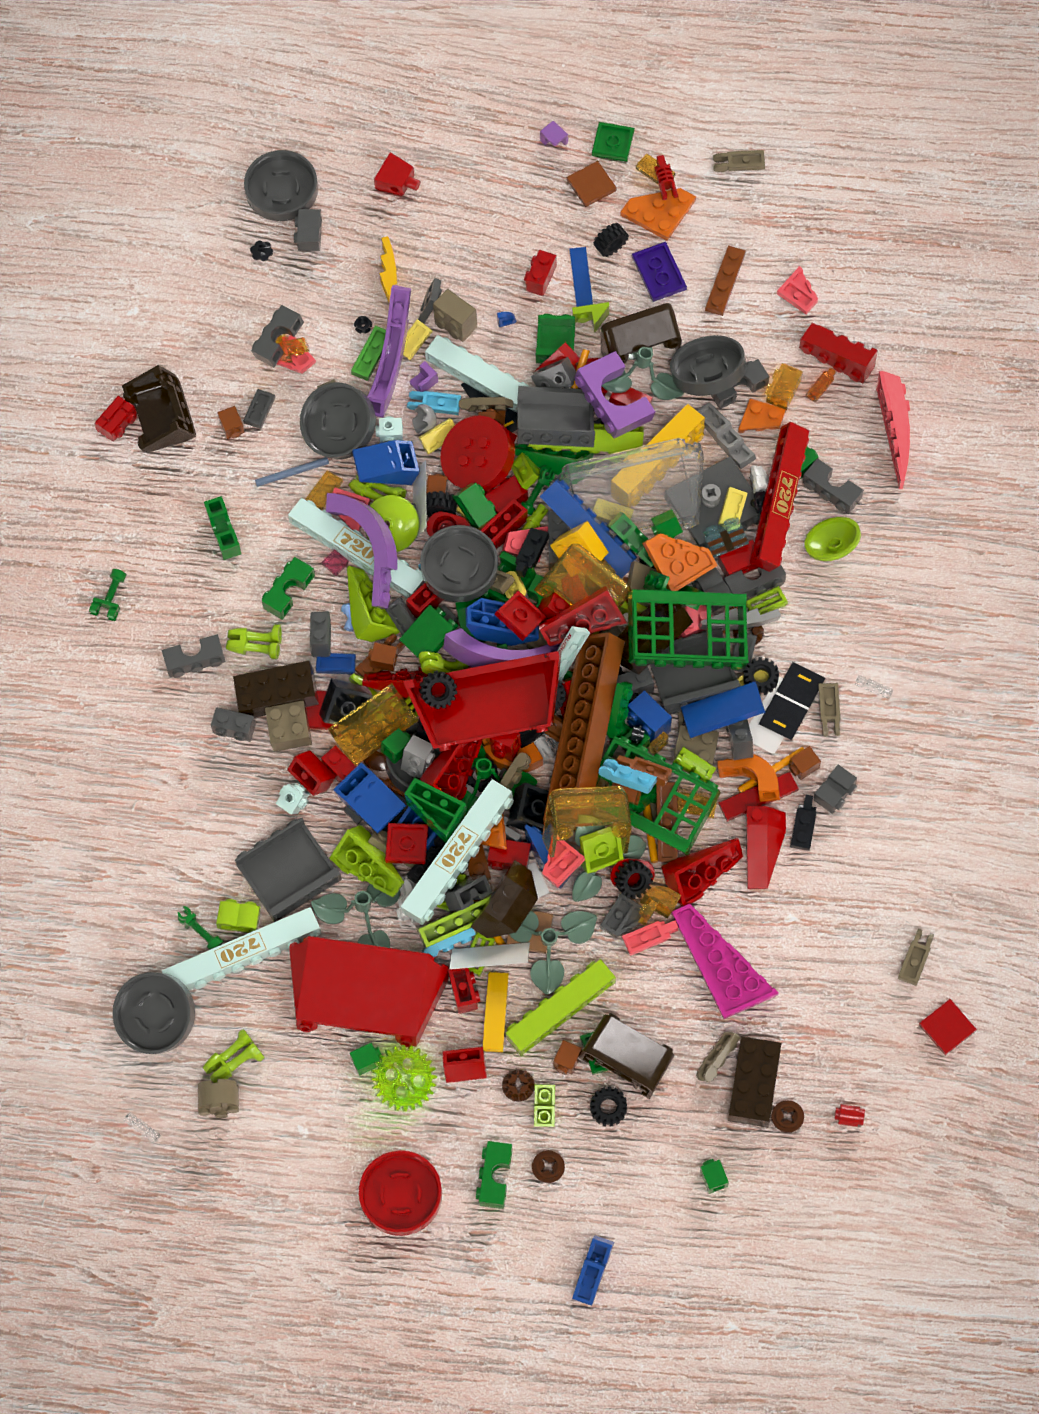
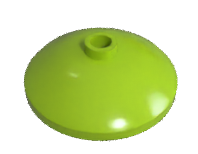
[365,495,420,552]
[804,517,861,561]

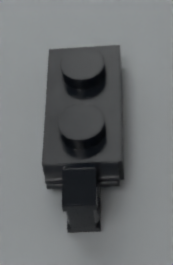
[515,528,549,578]
[790,795,817,851]

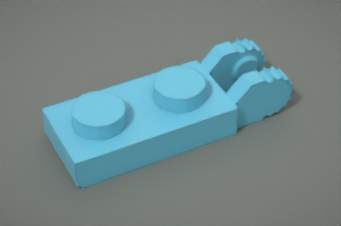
[407,391,461,415]
[598,759,657,794]
[421,928,476,957]

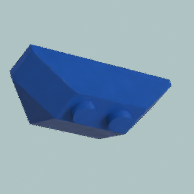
[465,598,539,646]

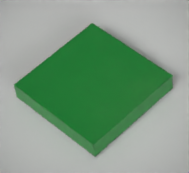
[592,122,635,162]

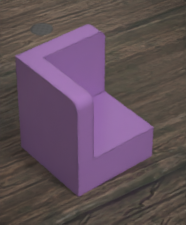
[540,121,568,146]
[410,361,438,392]

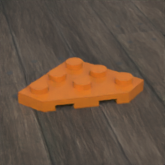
[620,188,696,241]
[642,533,718,591]

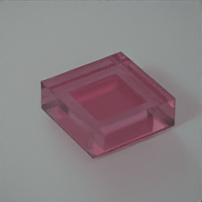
[321,549,349,576]

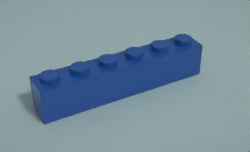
[539,479,638,580]

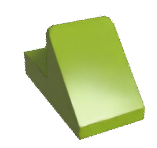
[572,302,609,332]
[511,452,540,490]

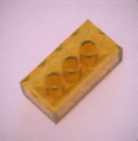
[328,683,418,766]

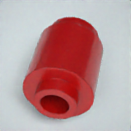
[834,1104,865,1127]

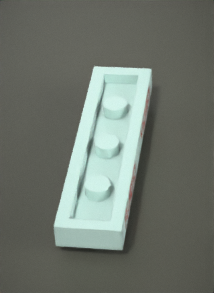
[557,626,590,681]

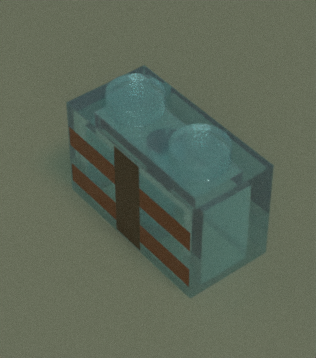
[703,518,749,558]

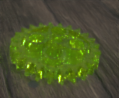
[370,1045,437,1112]

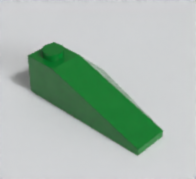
[514,443,594,484]

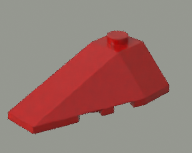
[362,666,428,698]
[420,739,483,801]
[746,806,786,889]
[661,838,743,907]

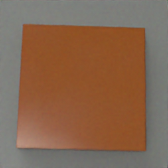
[567,161,617,207]

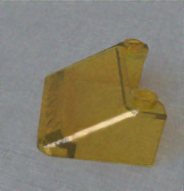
[534,543,631,635]

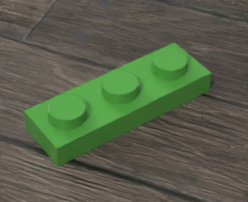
[351,326,386,381]

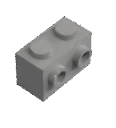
[401,735,435,779]

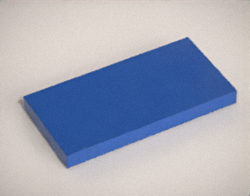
[681,682,766,738]

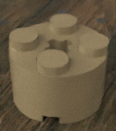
[197,1079,239,1118]

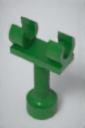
[521,465,555,515]
[89,569,127,621]
[178,906,224,950]

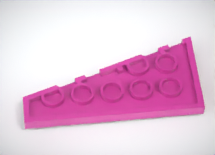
[672,904,779,1019]

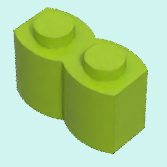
[216,899,261,933]

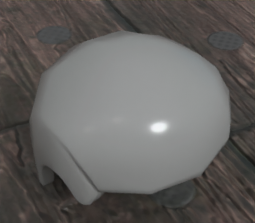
[412,404,436,435]

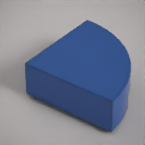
[497,312,517,327]

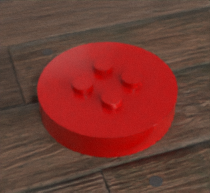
[440,415,515,492]
[359,1150,442,1236]

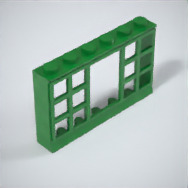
[628,589,749,670]
[592,736,721,856]

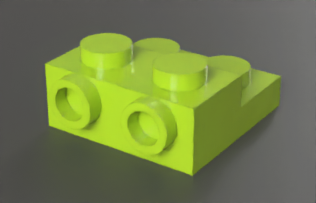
[579,824,624,874]

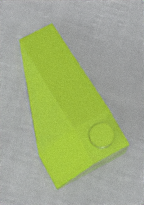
[347,566,400,642]
[329,825,404,897]

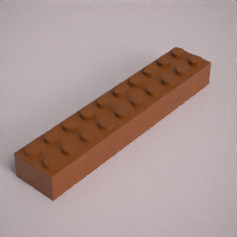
[543,632,625,829]

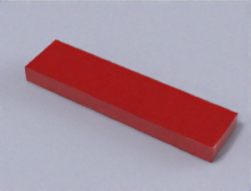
[718,772,799,822]

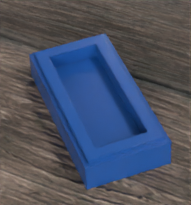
[316,653,356,674]

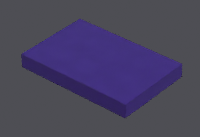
[632,242,687,302]

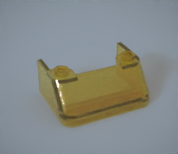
[542,786,632,857]

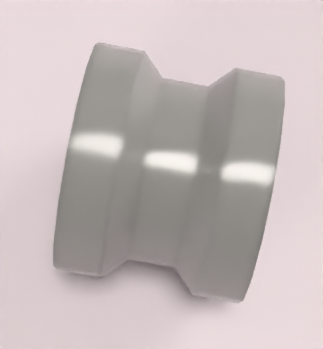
[701,484,721,508]

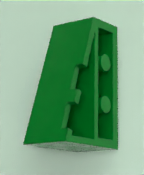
[404,778,468,843]

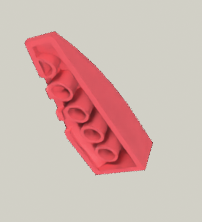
[876,371,910,489]

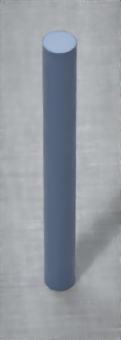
[255,457,329,487]

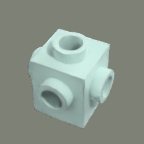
[376,416,403,443]
[276,782,310,815]

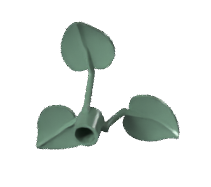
[602,347,684,400]
[572,815,646,902]
[311,884,400,948]
[509,911,597,995]

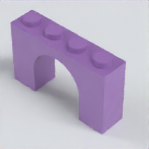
[574,351,656,438]

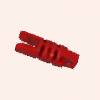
[654,155,679,200]

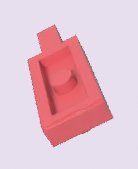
[622,920,678,956]

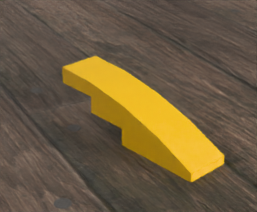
[379,236,398,303]
[483,972,509,1052]

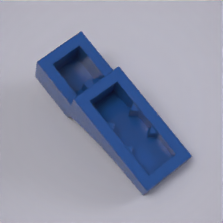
[572,1235,615,1306]

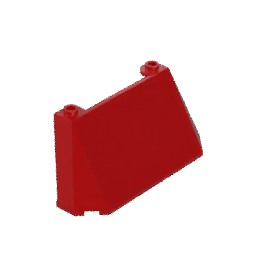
[403,650,562,752]
[289,936,449,1047]

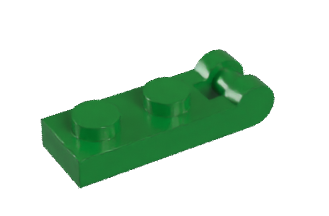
[607,682,633,738]

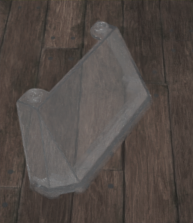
[552,438,704,537]

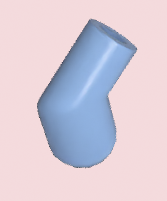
[341,603,353,632]

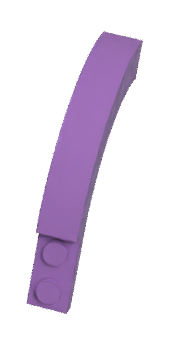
[367,285,411,418]
[326,493,397,609]
[443,628,562,667]

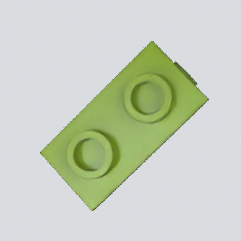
[673,746,716,783]

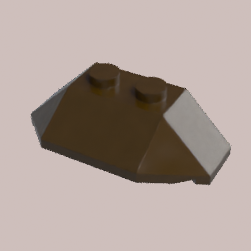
[470,860,538,938]

